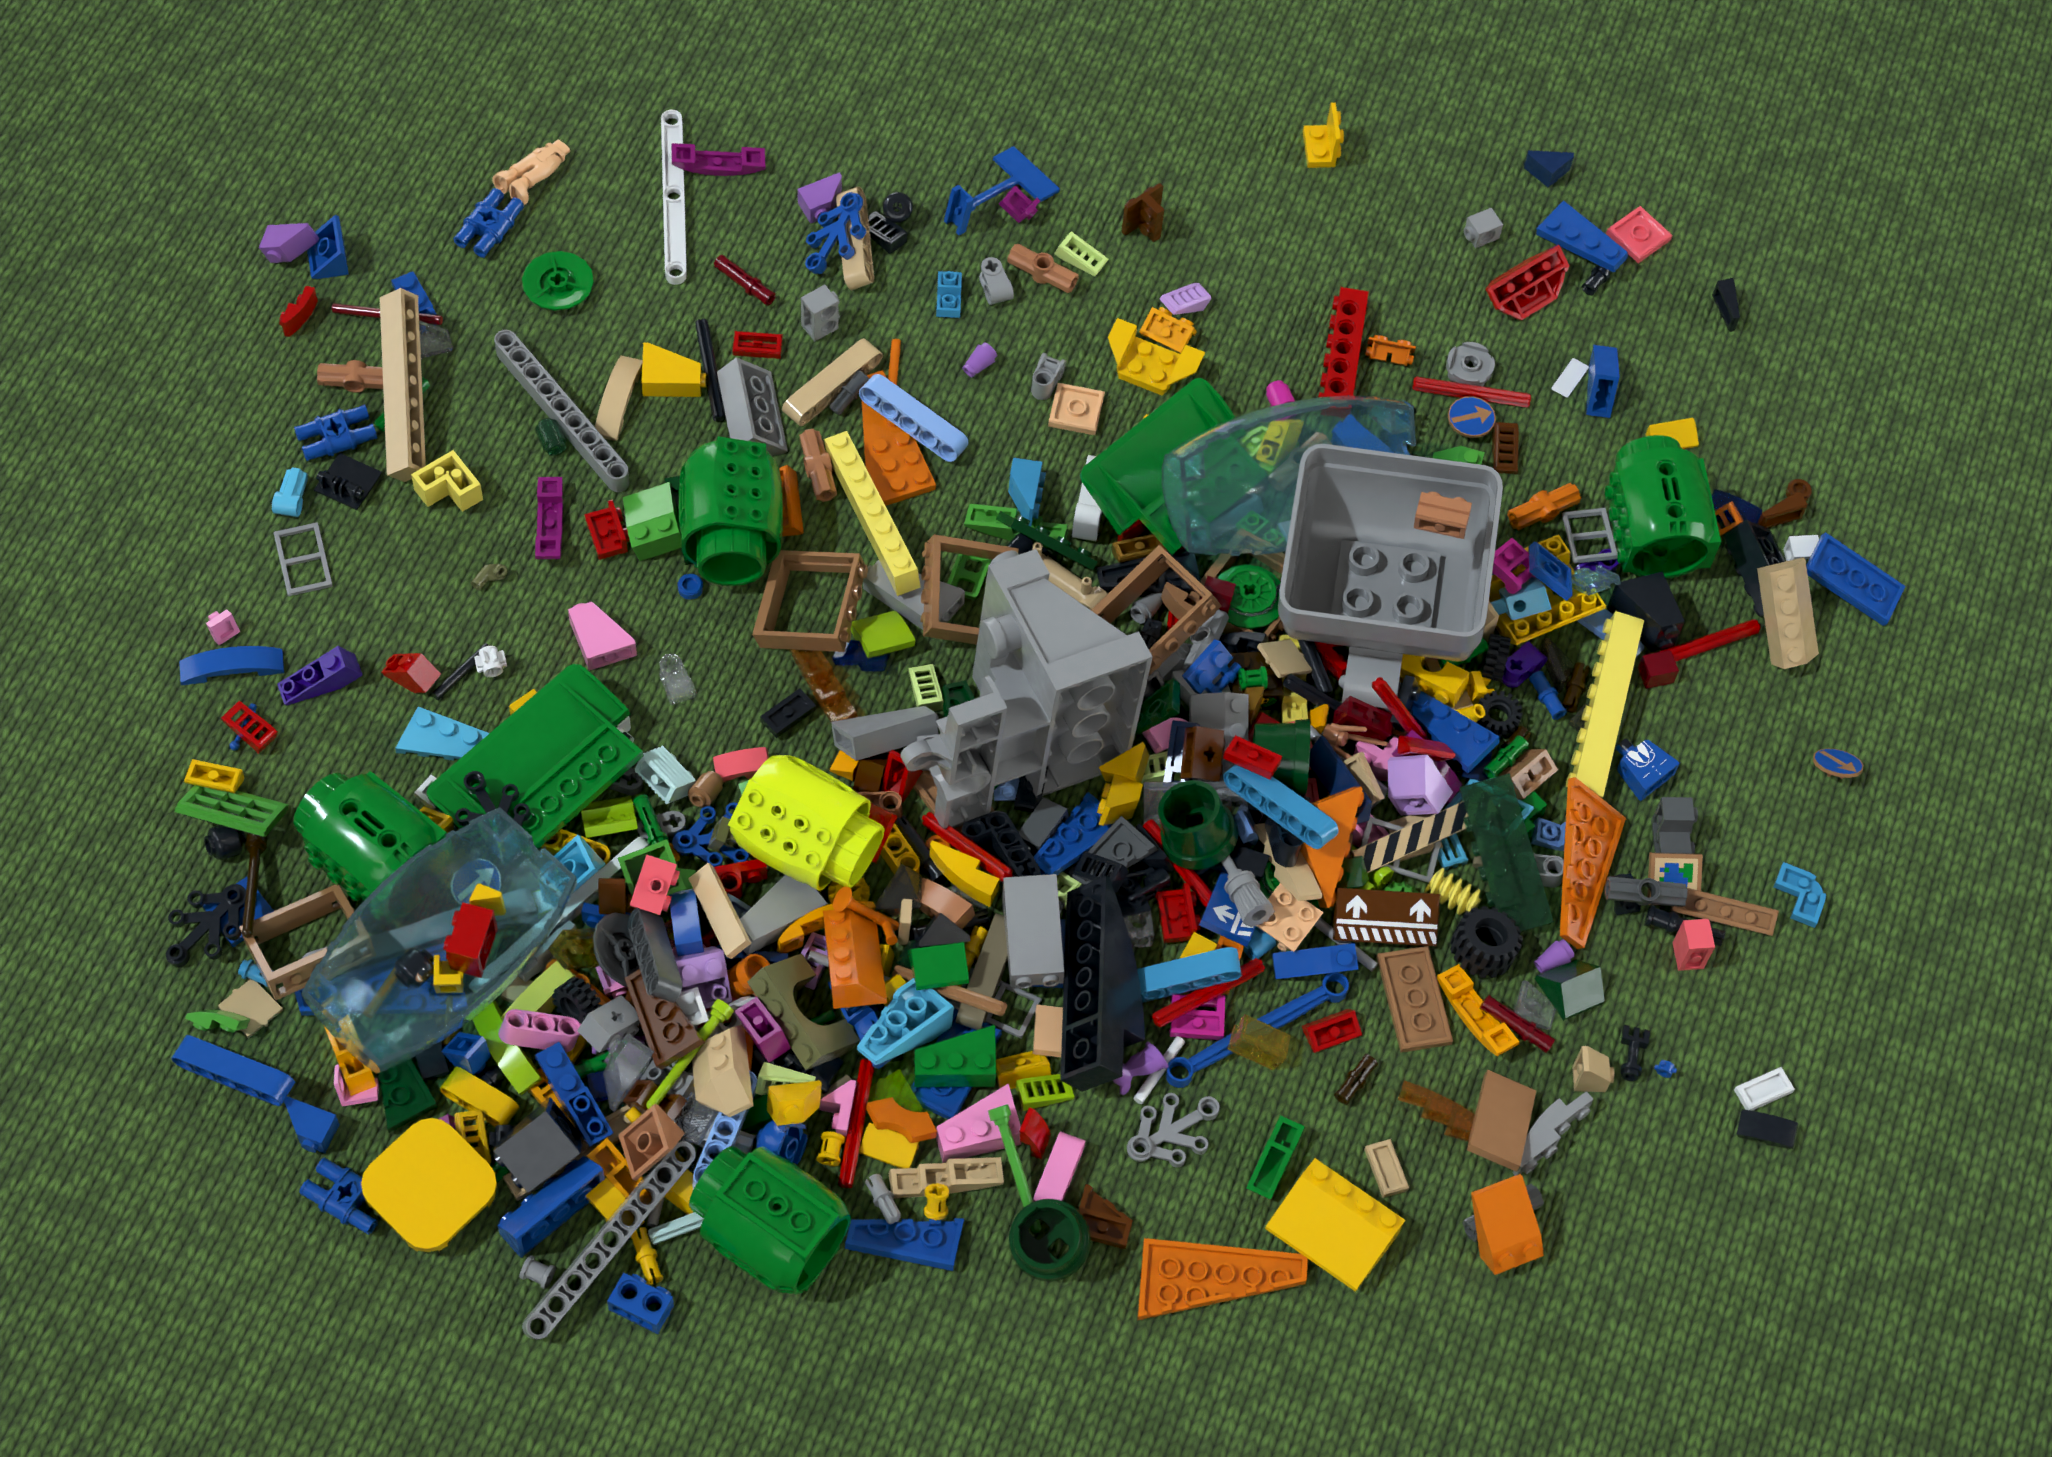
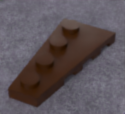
[624,969,706,1070]

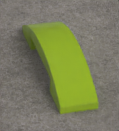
[471,998,543,1095]

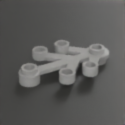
[1127,1093,1219,1168]

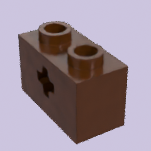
[1180,726,1226,783]

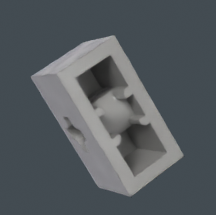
[577,995,640,1053]

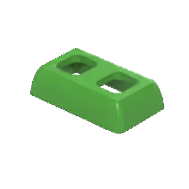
[947,554,992,600]

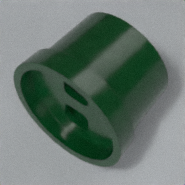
[1253,719,1310,796]
[1158,780,1238,870]
[1009,1198,1091,1281]

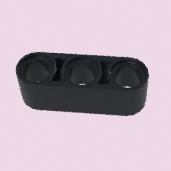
[1265,816,1303,867]

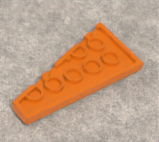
[861,370,936,506]
[1560,777,1626,949]
[1137,1238,1308,1320]

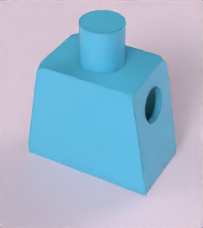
[1490,577,1551,620]

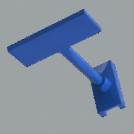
[944,146,1060,236]

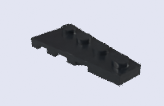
[1096,547,1201,593]

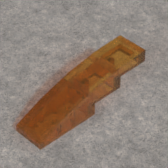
[789,649,858,722]
[1398,1080,1475,1142]

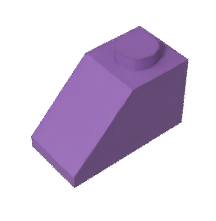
[798,173,842,224]
[259,223,319,263]

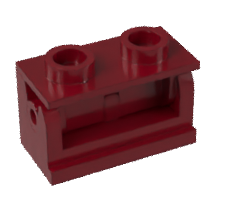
[1333,696,1392,746]

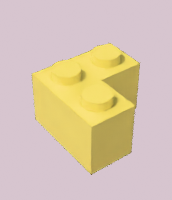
[411,450,483,512]

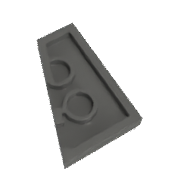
[1068,816,1158,886]

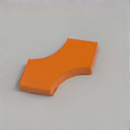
[866,1097,937,1143]

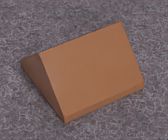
[619,1104,685,1181]

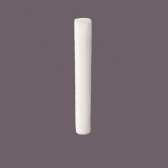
[1133,1036,1185,1104]

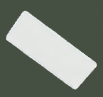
[1551,358,1589,397]

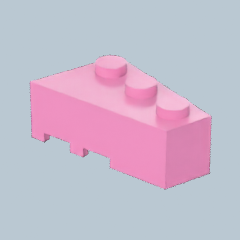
[936,1084,1021,1163]

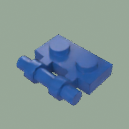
[1182,639,1242,694]

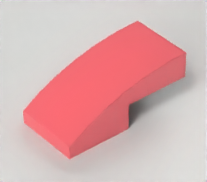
[713,747,769,782]

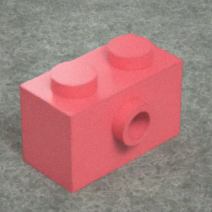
[630,854,680,916]

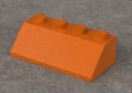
[823,909,887,1009]

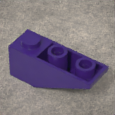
[277,646,363,706]

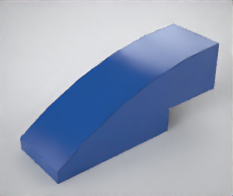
[669,889,704,956]

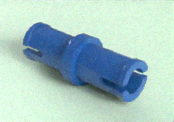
[1529,671,1567,720]

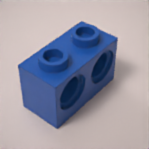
[607,1273,674,1334]

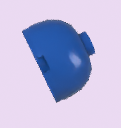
[756,1120,807,1164]

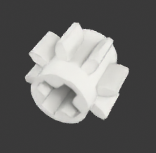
[474,646,507,677]

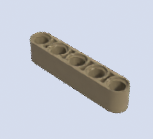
[956,913,1008,1030]

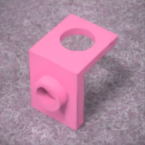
[334,1065,379,1107]

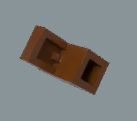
[623,1080,687,1121]

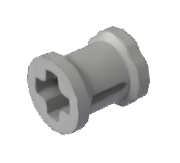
[519,1255,556,1289]

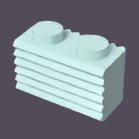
[635,745,696,804]

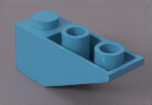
[1008,458,1046,527]

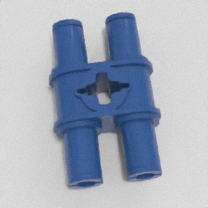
[453,188,524,258]
[294,404,377,461]
[299,1157,377,1235]

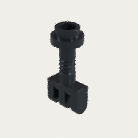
[1620,1025,1650,1081]

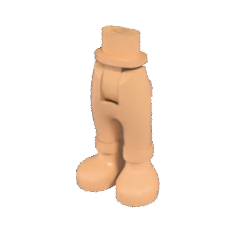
[492,140,570,206]

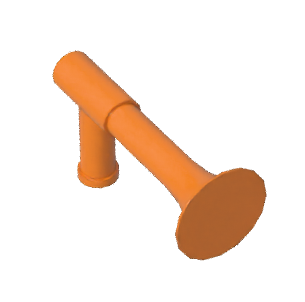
[833,886,899,945]

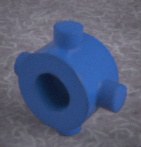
[1654,1060,1677,1078]

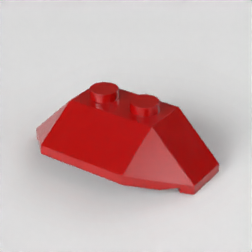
[1485,245,1570,321]

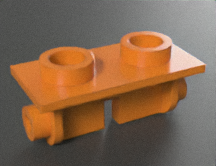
[1365,335,1416,366]

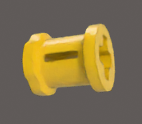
[817,1131,845,1166]
[924,1183,949,1220]

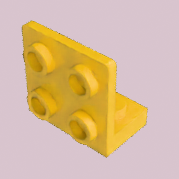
[1303,103,1344,168]

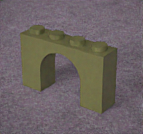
[747,953,860,1070]

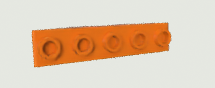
[1300,786,1364,908]

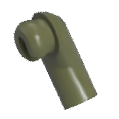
[471,564,508,590]

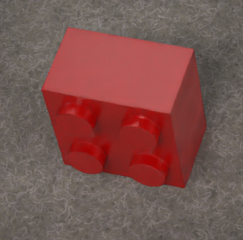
[443,902,498,978]

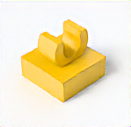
[1466,671,1495,705]

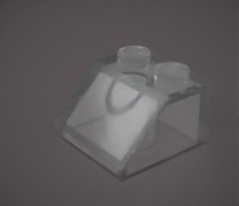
[603,1033,654,1112]

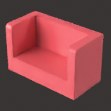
[1672,919,1715,971]

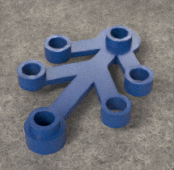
[805,192,867,274]
[673,803,749,867]

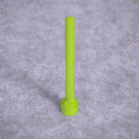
[646,999,734,1109]

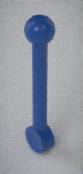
[230,703,257,751]

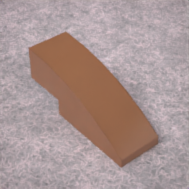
[901,876,975,929]

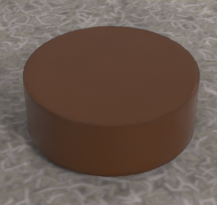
[1786,479,1812,502]

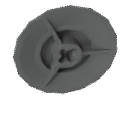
[593,912,640,986]

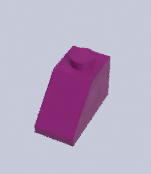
[734,997,791,1063]

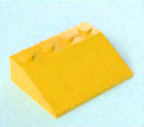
[1265,1158,1405,1292]

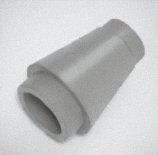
[1130,592,1163,624]

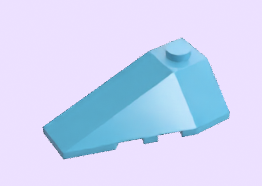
[857,978,954,1065]

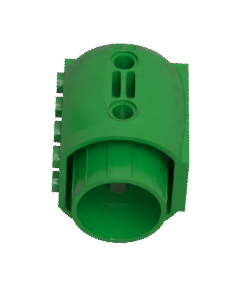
[1605,435,1721,579]
[679,436,783,586]
[294,771,452,921]
[689,1146,851,1295]

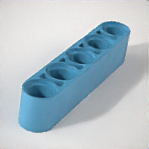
[1223,764,1339,849]
[1137,947,1242,1003]

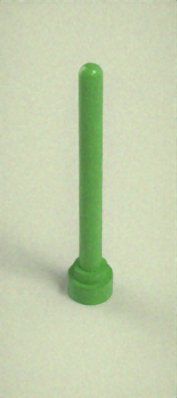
[988,1104,1041,1234]

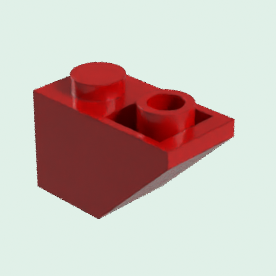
[381,653,441,693]

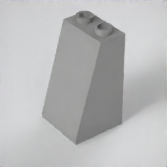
[1002,874,1064,989]

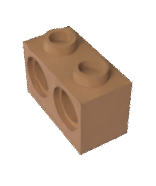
[1495,749,1558,799]

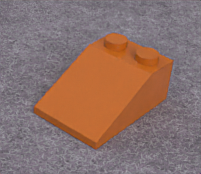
[1471,1174,1544,1275]

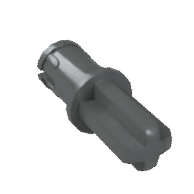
[830,370,869,415]

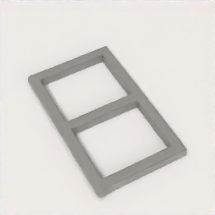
[1562,508,1618,564]
[274,522,333,597]
[1360,817,1442,883]
[961,967,1042,1039]

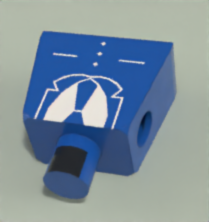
[1615,738,1680,801]

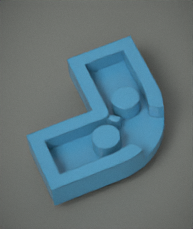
[1774,862,1826,928]

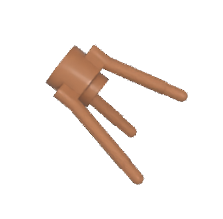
[1322,723,1388,759]

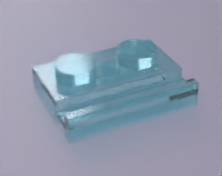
[1572,566,1621,596]

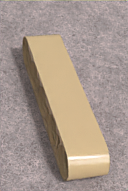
[836,186,874,291]
[782,338,883,426]

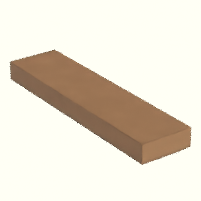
[1670,888,1779,936]

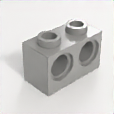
[801,285,840,342]

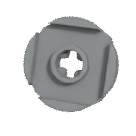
[1446,342,1495,386]

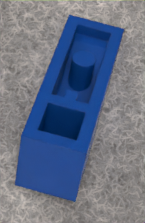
[1272,943,1358,979]

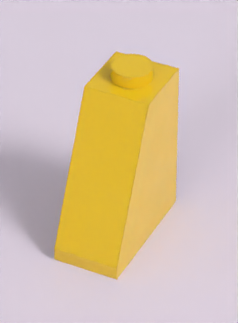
[642,342,706,397]

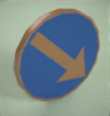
[1448,396,1496,438]
[1813,748,1864,779]

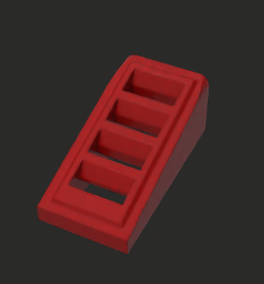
[221,701,278,754]

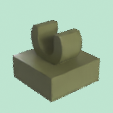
[708,816,737,851]

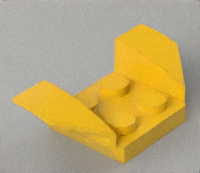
[1108,318,1205,396]

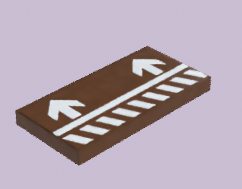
[1333,888,1440,946]

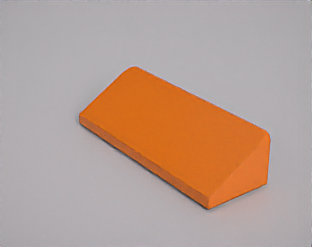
[779,465,804,536]

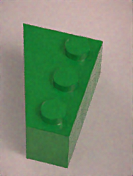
[914,1025,996,1087]

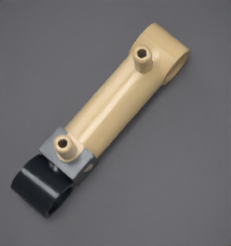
[1006,533,1108,616]

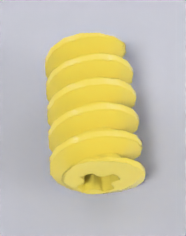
[1424,867,1482,915]

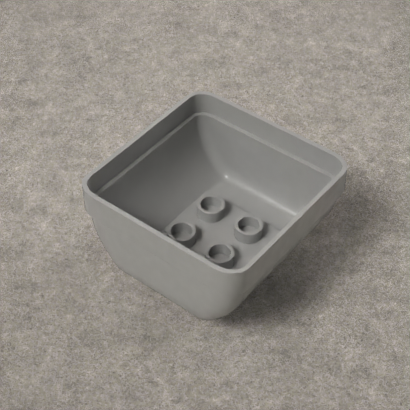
[1278,444,1503,712]

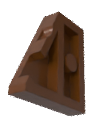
[1079,1184,1133,1249]

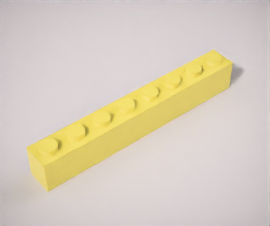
[824,431,921,596]
[1566,611,1644,798]

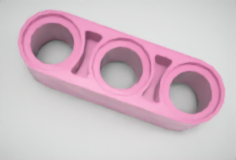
[498,1009,581,1052]
[1033,1131,1086,1202]

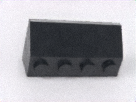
[1723,519,1785,618]

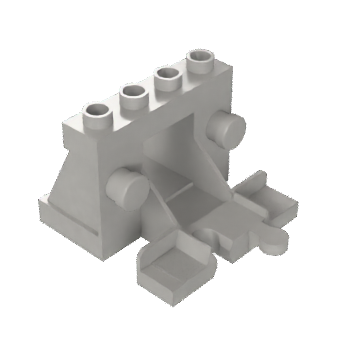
[900,549,1153,829]

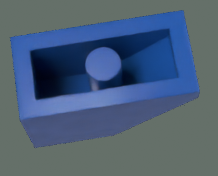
[441,1032,491,1075]
[284,1096,339,1153]

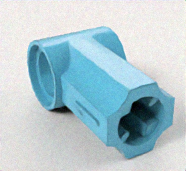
[272,467,308,517]

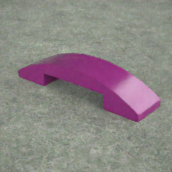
[671,143,765,176]
[535,477,563,559]

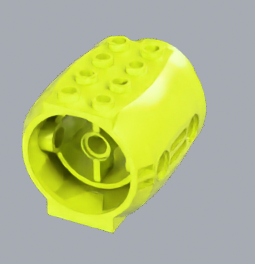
[728,755,884,891]

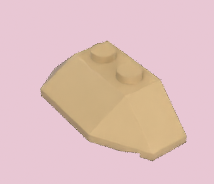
[692,1024,753,1117]

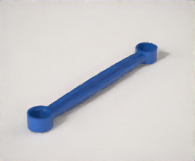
[1166,972,1349,1088]

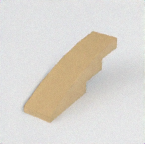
[1254,823,1322,901]
[888,1157,1004,1198]

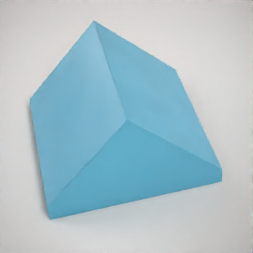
[540,835,606,904]

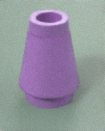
[962,342,997,377]
[1534,939,1574,973]

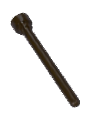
[242,833,268,938]

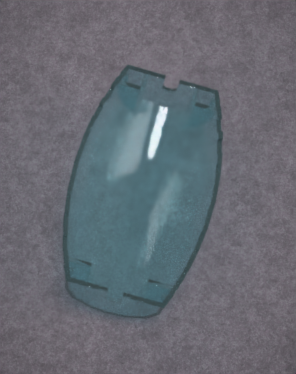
[1161,396,1416,556]
[301,807,577,1073]

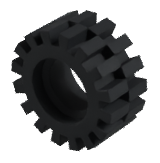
[1481,634,1511,682]
[1477,691,1522,740]
[552,977,602,1024]

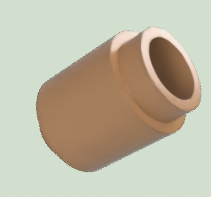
[688,771,723,808]

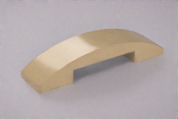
[595,356,643,441]

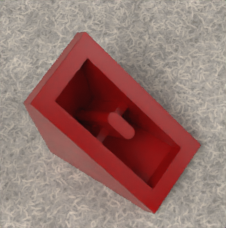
[881,750,923,803]

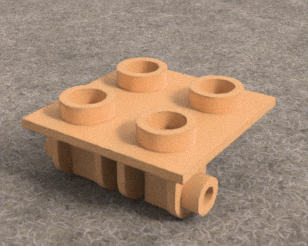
[1257,883,1323,952]

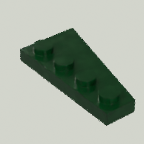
[996,511,1098,570]

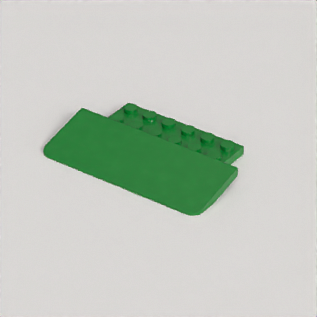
[1080,378,1267,555]
[427,664,644,858]

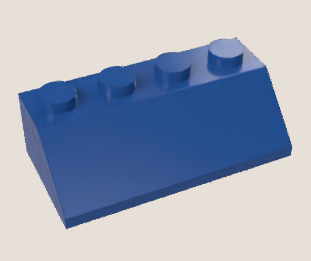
[498,1156,605,1258]

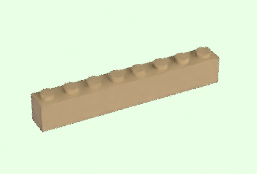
[380,288,426,482]

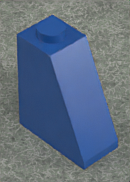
[1586,345,1619,418]

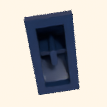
[1524,150,1574,188]

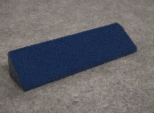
[1309,736,1372,824]

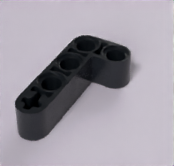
[962,811,1041,877]

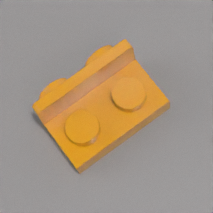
[1139,307,1197,354]

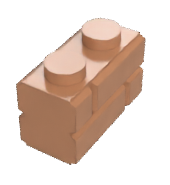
[1414,492,1472,539]

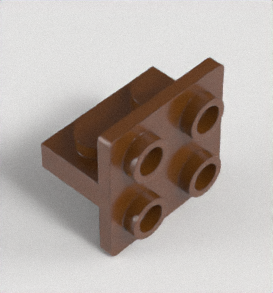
[1122,183,1165,242]

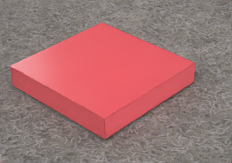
[1606,206,1673,263]

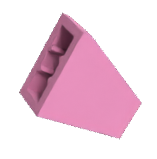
[568,602,637,671]

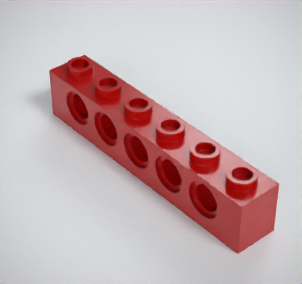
[1317,287,1369,420]

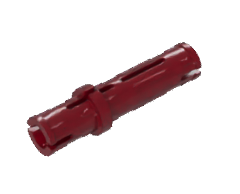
[714,255,776,306]
[1479,995,1555,1053]

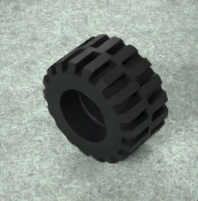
[1450,906,1522,978]

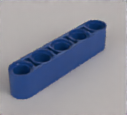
[171,1035,295,1106]

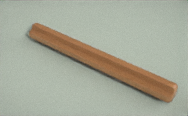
[892,965,1007,1016]

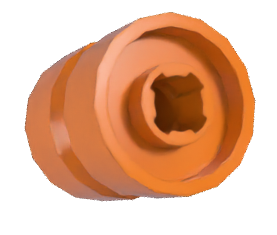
[727,954,770,999]

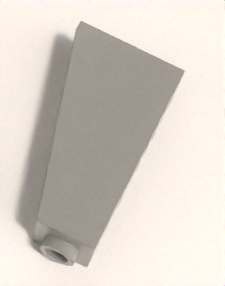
[863,560,965,630]
[831,706,939,761]
[740,875,828,956]

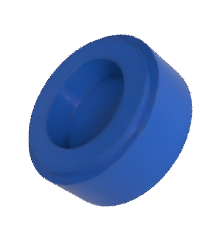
[678,574,703,600]

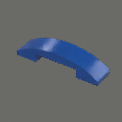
[179,646,284,685]

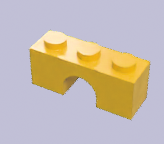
[1399,654,1470,708]

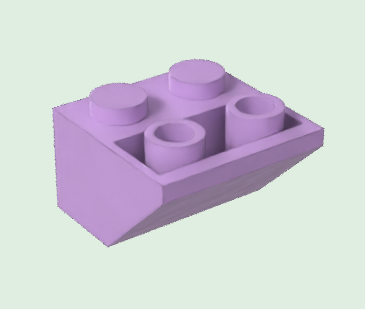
[1388,755,1453,816]
[674,946,732,1009]

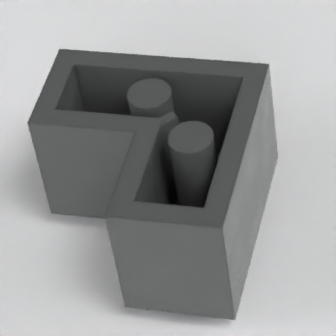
[1651,797,1698,854]

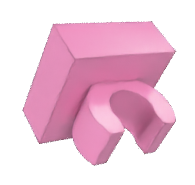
[206,610,240,645]

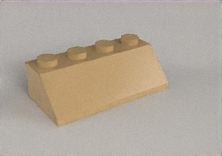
[1757,557,1819,669]

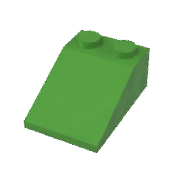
[623,482,682,561]

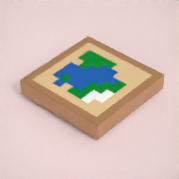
[1647,852,1703,905]

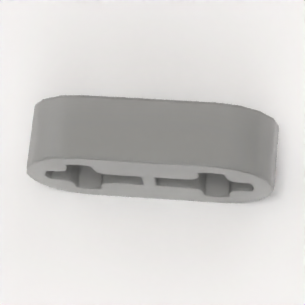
[637,811,686,842]

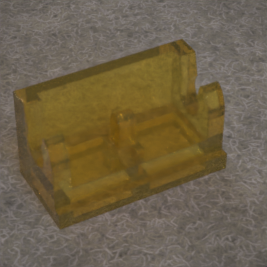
[548,928,599,970]
[1227,1014,1291,1070]

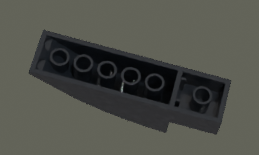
[1060,876,1145,1092]

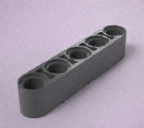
[628,908,682,1003]

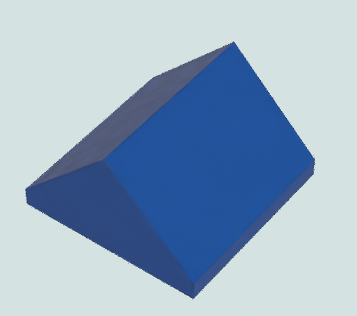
[307,215,349,279]

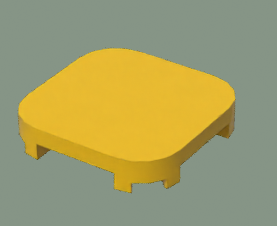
[361,1118,497,1252]

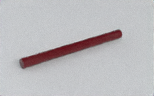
[332,303,443,325]

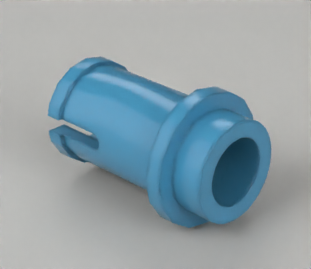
[238,959,273,987]

